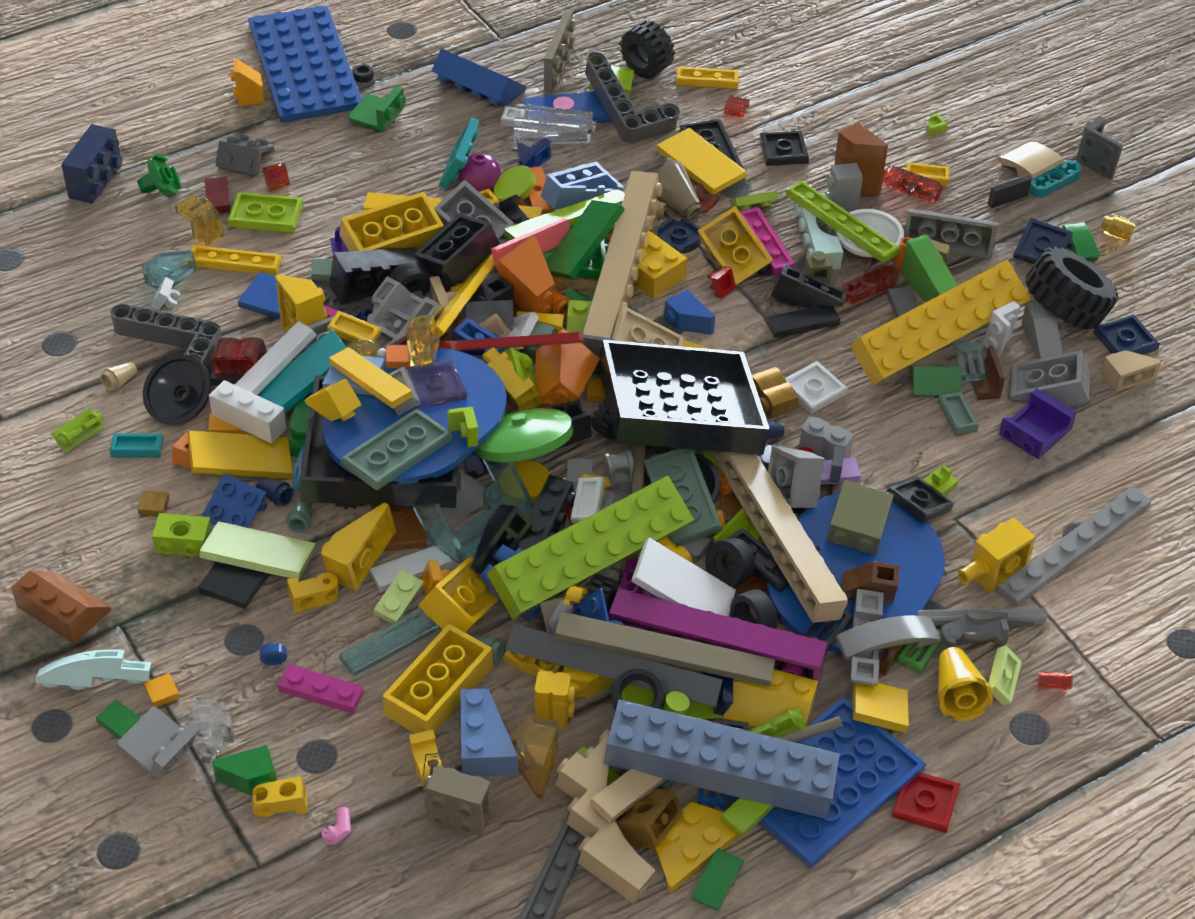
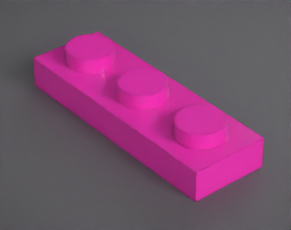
[278,664,364,714]

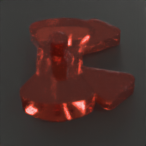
[694,184,720,214]

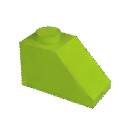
[566,300,592,333]

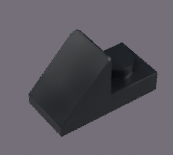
[493,194,530,225]

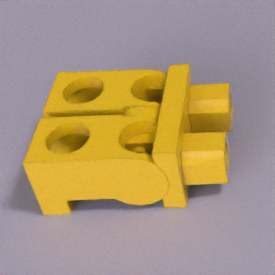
[482,347,542,411]

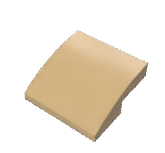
[1000,142,1064,179]

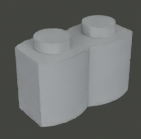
[799,417,854,460]

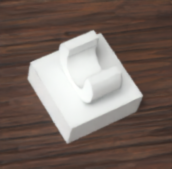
[151,277,181,310]

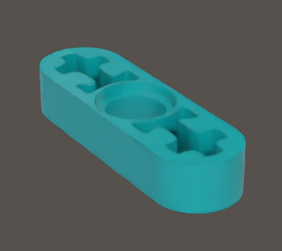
[1029,160,1081,198]

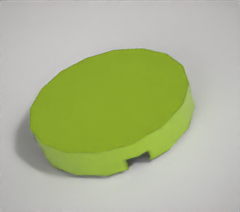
[494,165,536,203]

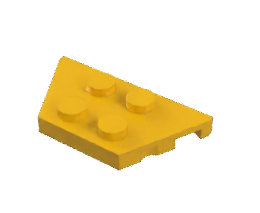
[653,802,740,893]

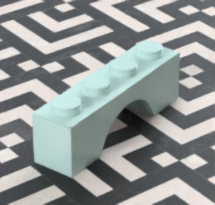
[794,193,843,269]

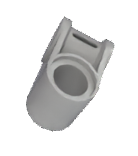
[604,449,634,496]

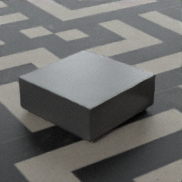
[829,447,844,483]

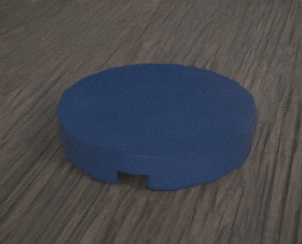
[657,219,701,254]

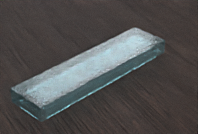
[339,609,441,676]

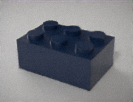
[61,124,122,204]

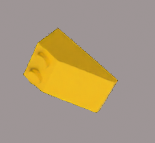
[697,206,773,286]
[321,503,396,592]
[418,556,499,633]

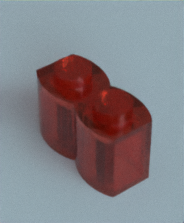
[210,337,267,374]

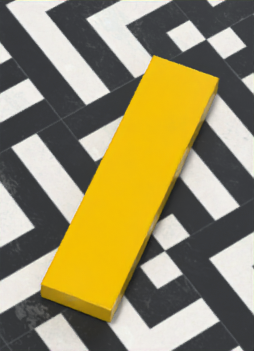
[187,245,282,276]
[329,347,412,409]

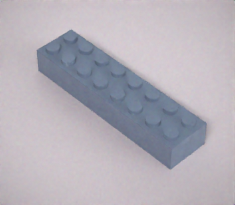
[603,699,840,819]

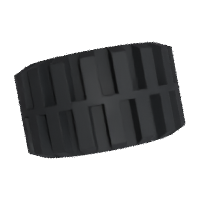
[620,21,675,79]

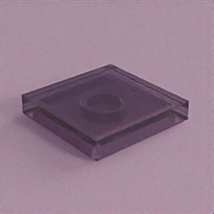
[406,361,467,409]

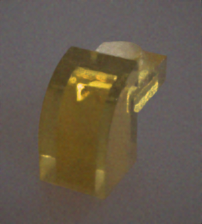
[175,195,225,246]

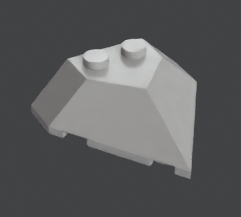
[361,276,443,357]

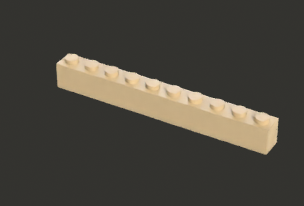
[583,171,662,338]
[709,450,848,623]

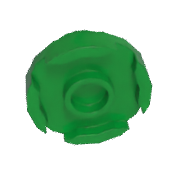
[137,154,181,197]

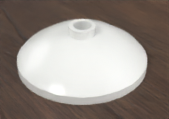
[836,209,904,258]

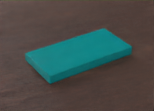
[259,329,347,413]

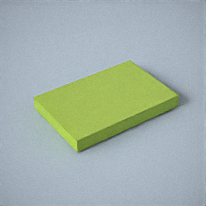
[228,192,304,233]

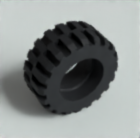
[1026,247,1118,330]

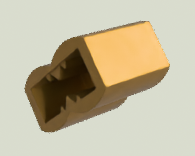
[751,367,798,418]

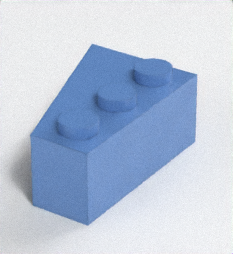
[541,162,624,209]
[460,688,518,777]

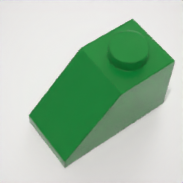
[212,745,277,795]

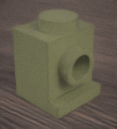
[802,251,833,284]

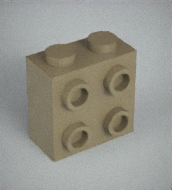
[423,765,492,836]

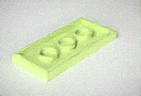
[200,521,316,580]

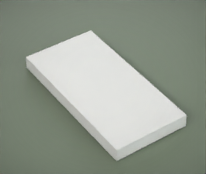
[632,537,736,617]

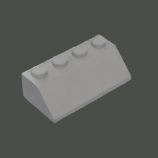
[904,209,998,259]

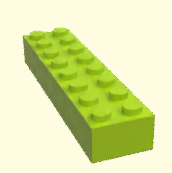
[487,476,694,620]

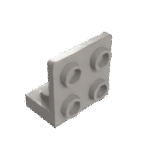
[117,706,200,780]

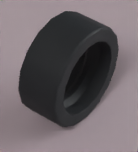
[730,589,778,629]
[612,667,665,711]

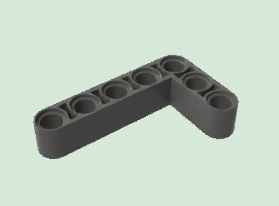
[585,52,680,143]
[110,304,223,367]

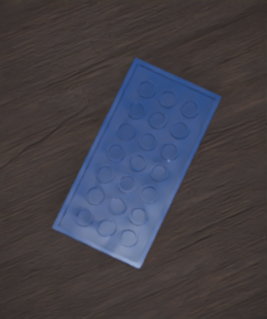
[248,5,363,123]

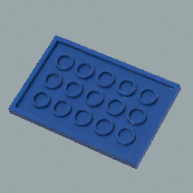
[728,696,926,869]

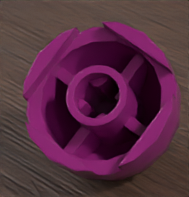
[458,153,501,192]

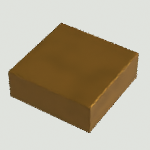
[138,490,169,517]

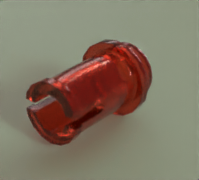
[1038,670,1073,692]

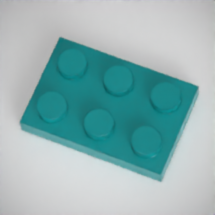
[438,117,479,189]

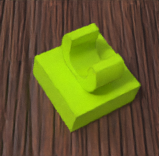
[923,465,958,496]

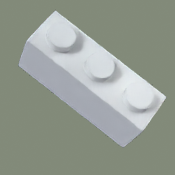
[209,380,287,444]

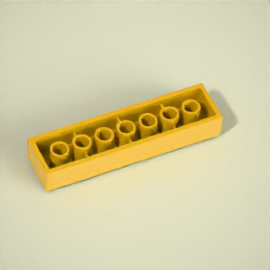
[850,259,1031,386]

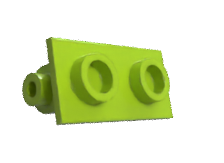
[51,407,104,454]
[750,707,807,738]

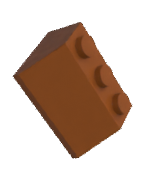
[834,122,888,197]
[11,570,111,644]

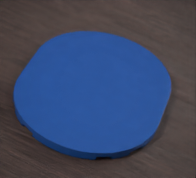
[322,348,506,485]
[767,492,945,653]

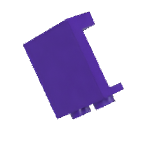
[999,388,1077,460]

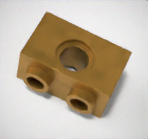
[618,789,683,848]

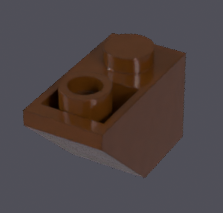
[841,561,900,605]

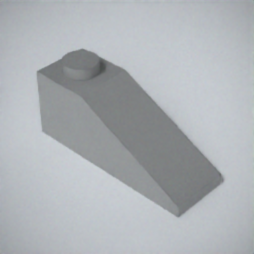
[1022,302,1063,359]

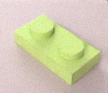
[374,569,424,626]
[988,646,1022,705]

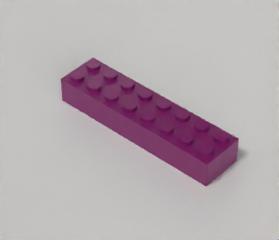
[609,589,828,694]

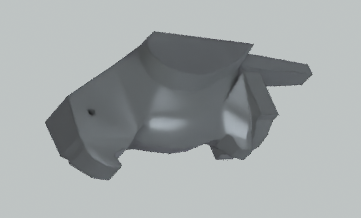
[939,610,1035,647]

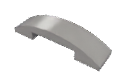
[849,589,884,686]
[836,615,941,660]

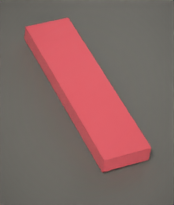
[491,218,570,271]

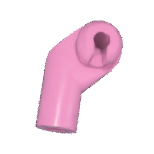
[321,807,351,845]

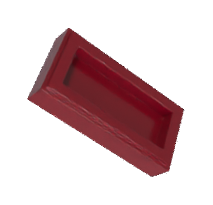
[205,176,230,213]

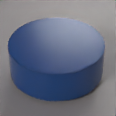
[260,643,287,665]

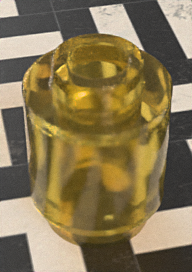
[1101,212,1136,240]

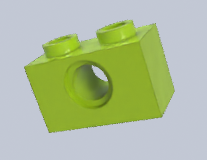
[152,513,212,557]

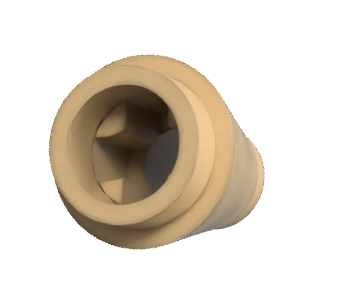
[100,362,138,391]

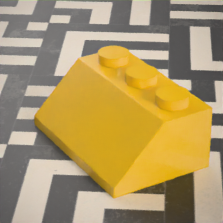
[275,275,327,333]
[723,669,818,729]

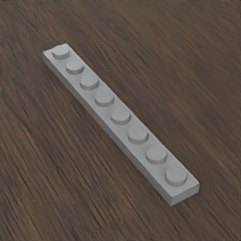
[997,486,1152,608]

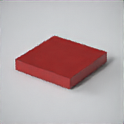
[892,773,960,833]

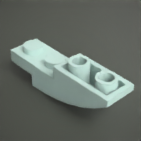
[35,650,151,690]

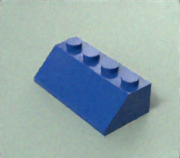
[431,48,526,106]

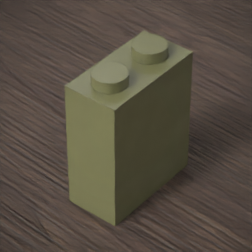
[826,480,894,555]

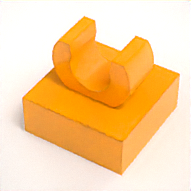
[421,560,451,597]

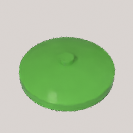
[475,408,573,462]

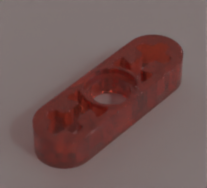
[883,165,944,202]
[842,265,899,304]

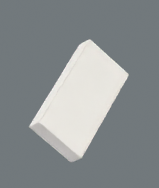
[571,477,605,525]

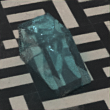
[142,250,196,289]

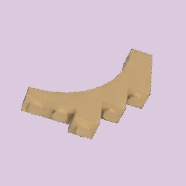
[556,729,656,904]

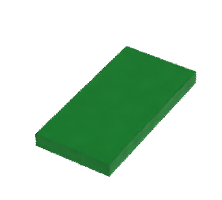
[546,200,625,280]

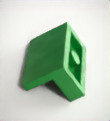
[910,366,961,395]

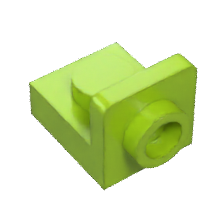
[447,407,478,447]

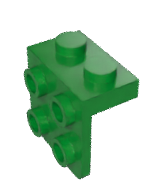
[349,85,406,132]

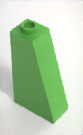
[901,234,958,303]

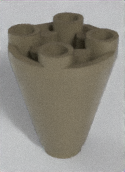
[652,158,702,220]

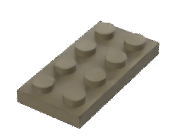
[544,10,576,93]

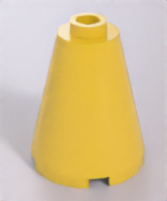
[938,647,993,721]

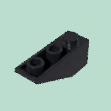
[458,275,514,319]

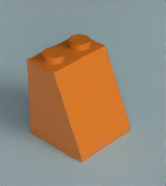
[498,235,555,314]
[535,328,600,408]

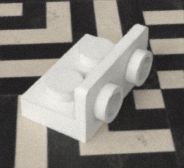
[983,301,1020,357]

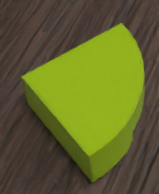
[926,113,948,136]

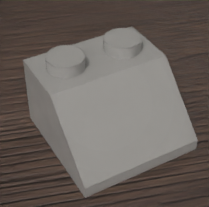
[768,446,824,508]

